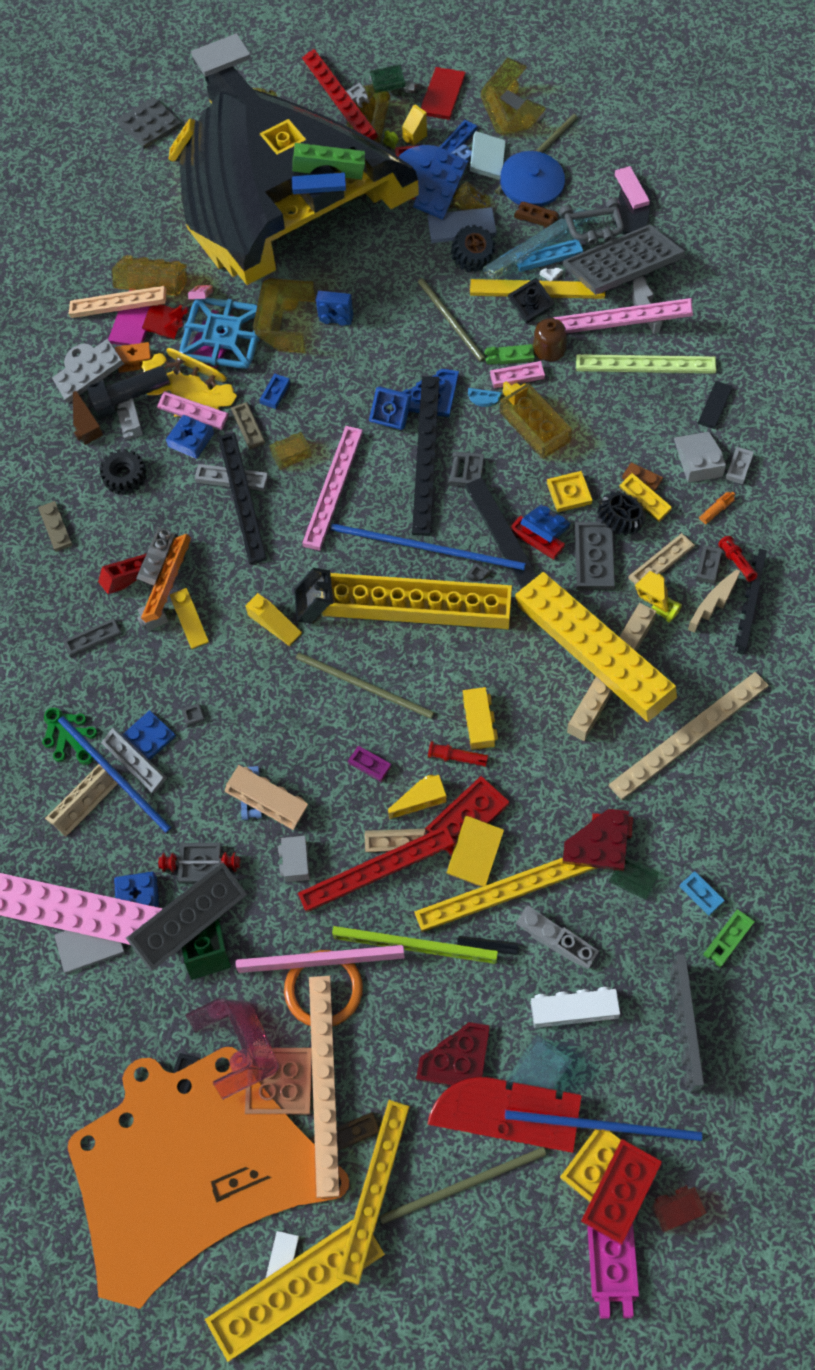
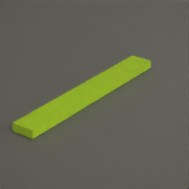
[332,926,498,964]

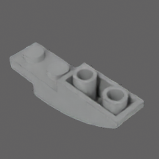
[632,276,662,334]
[136,527,175,585]
[515,905,599,969]

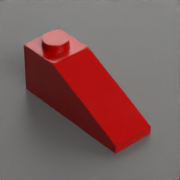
[98,553,147,594]

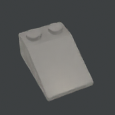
[674,432,726,483]

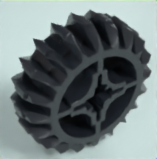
[597,490,647,536]

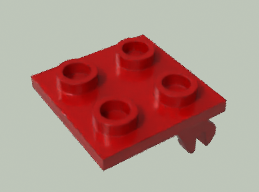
[142,304,189,340]

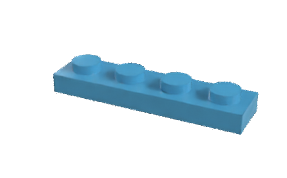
[515,239,583,272]

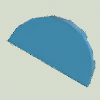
[468,388,502,407]

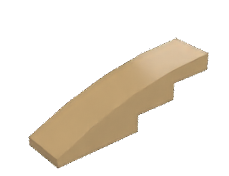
[688,570,740,633]

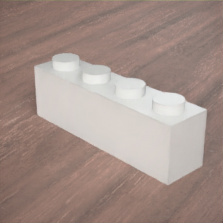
[531,987,620,1028]

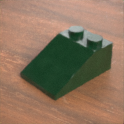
[182,918,231,980]

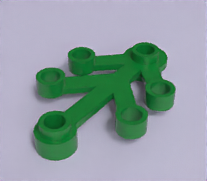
[42,708,97,765]

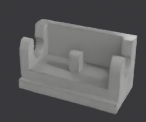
[117,399,143,440]

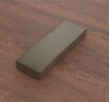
[231,402,266,450]

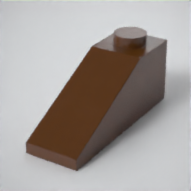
[73,391,103,445]

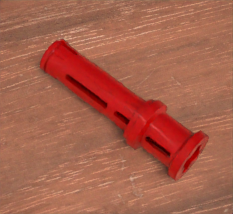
[718,536,758,581]
[428,741,488,767]

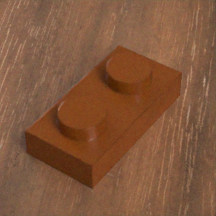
[622,463,663,492]

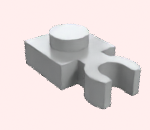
[346,82,370,108]

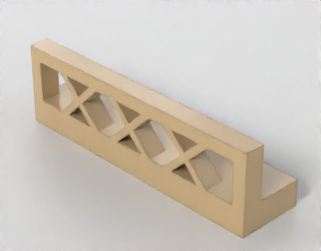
[45,764,118,837]

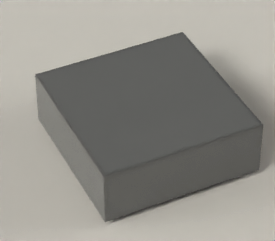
[181,703,205,727]

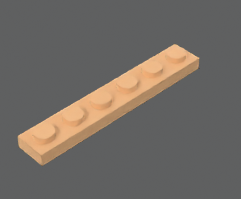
[69,286,167,318]

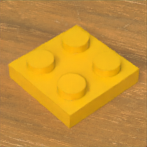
[547,471,592,512]

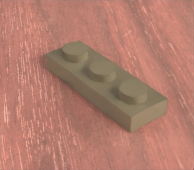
[38,501,73,552]

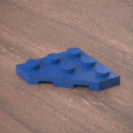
[402,369,459,417]

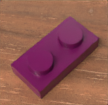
[348,746,392,782]

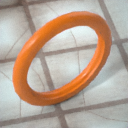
[284,950,363,1026]

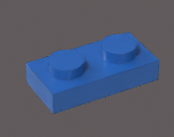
[260,374,290,409]

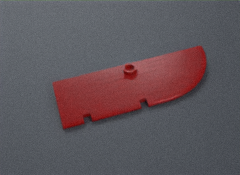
[427,1077,582,1153]

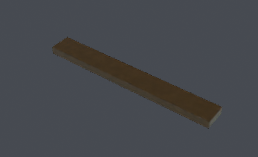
[211,1112,380,1203]

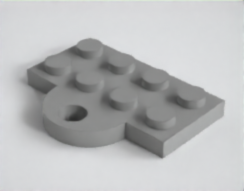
[52,339,124,403]

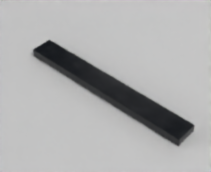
[218,432,267,565]
[465,477,537,588]

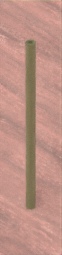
[495,114,578,195]
[296,652,434,719]
[379,1147,546,1224]

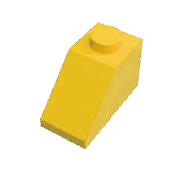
[402,104,427,146]
[635,571,669,612]

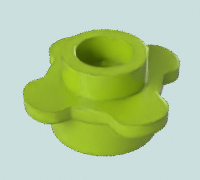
[383,130,399,149]

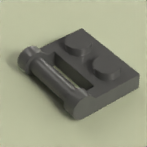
[448,452,484,487]

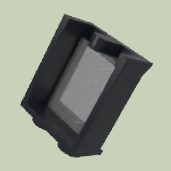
[294,567,333,624]

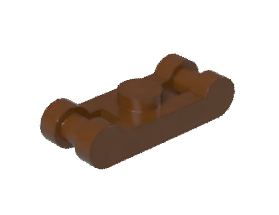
[514,202,559,230]

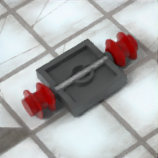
[158,842,240,884]

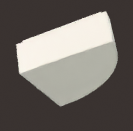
[540,267,563,281]

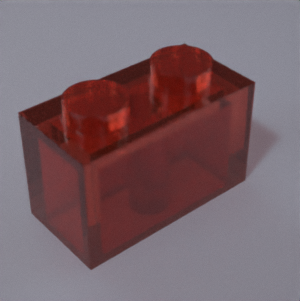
[652,1186,707,1233]

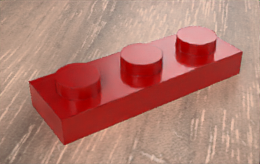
[510,515,565,560]

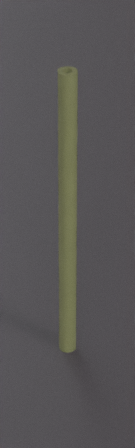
[418,278,486,362]

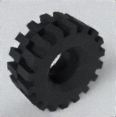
[99,449,147,495]

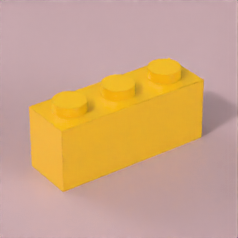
[463,687,498,750]

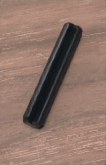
[457,936,519,955]

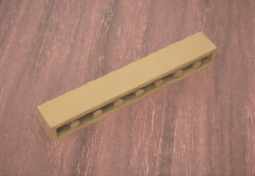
[567,603,656,741]

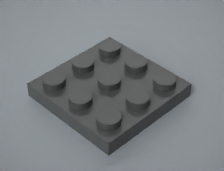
[116,97,182,149]

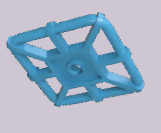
[180,297,265,369]

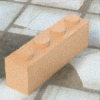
[224,765,308,830]

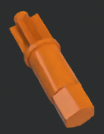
[699,492,735,524]

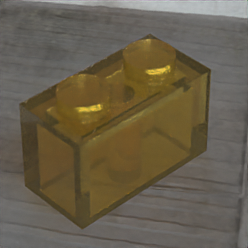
[269,432,312,470]

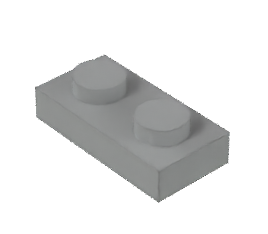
[726,447,754,484]

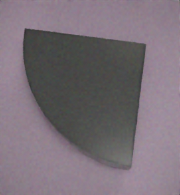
[465,562,491,581]

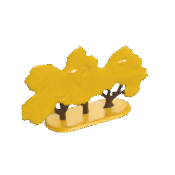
[142,348,237,417]

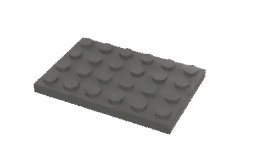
[563,224,685,295]

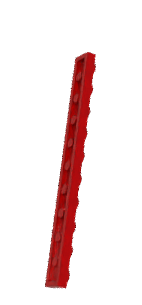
[302,49,378,140]

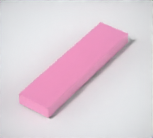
[157,391,229,430]

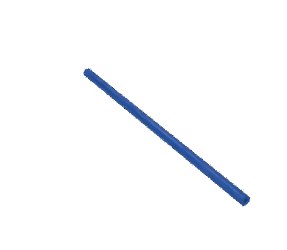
[331,523,526,570]

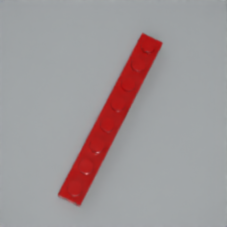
[298,825,455,913]

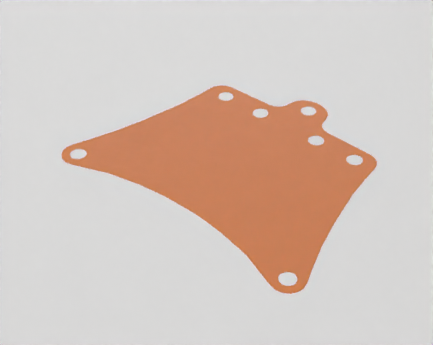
[68,1047,349,1309]

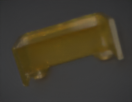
[481,57,546,135]
[253,278,316,353]

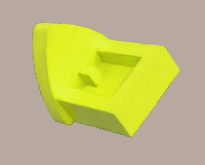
[651,598,682,623]

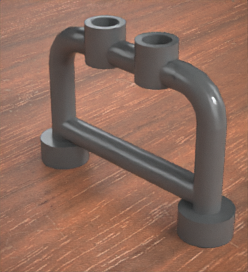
[559,198,624,245]

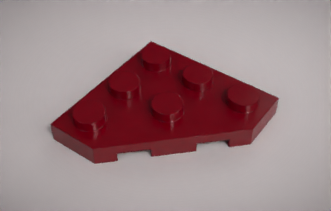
[562,809,629,871]
[416,1022,490,1086]

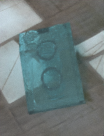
[506,1035,573,1090]

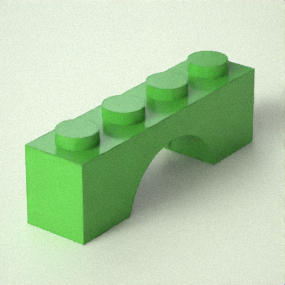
[292,143,365,180]

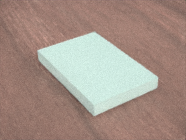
[470,131,505,180]

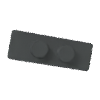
[500,90,546,123]

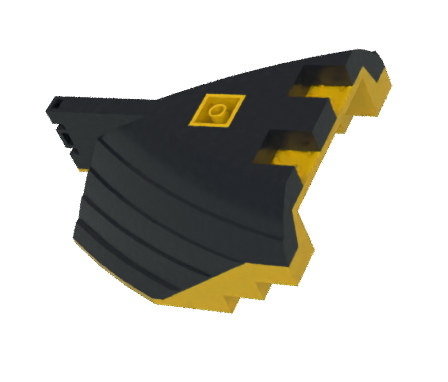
[180,66,419,285]

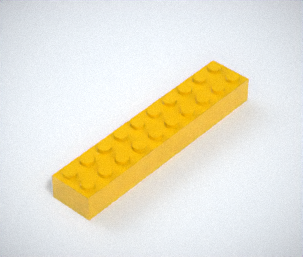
[515,572,677,722]
[322,573,512,629]

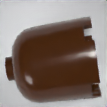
[533,318,567,362]

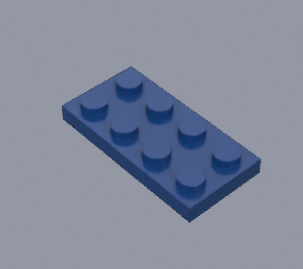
[413,148,468,220]

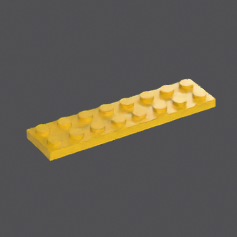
[205,1220,385,1362]

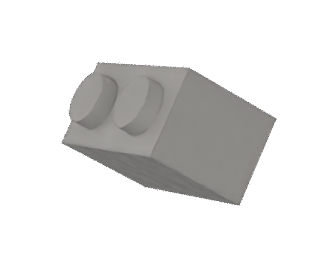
[278,836,310,882]

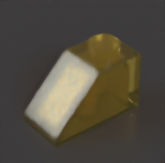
[453,181,490,211]

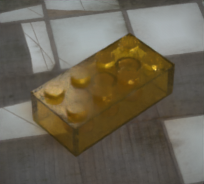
[112,255,187,296]
[500,383,572,459]

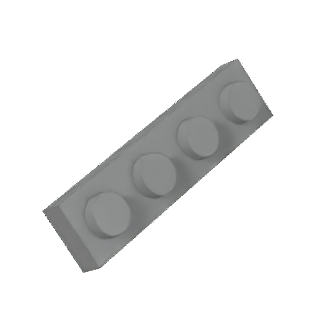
[194,464,268,492]
[101,728,167,793]

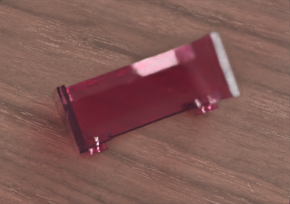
[185,999,279,1099]

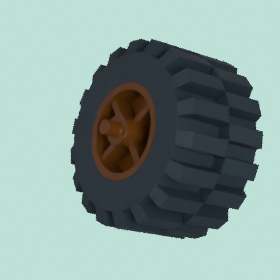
[451,225,495,272]

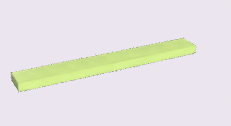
[576,354,716,373]

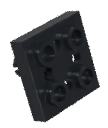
[508,277,555,324]

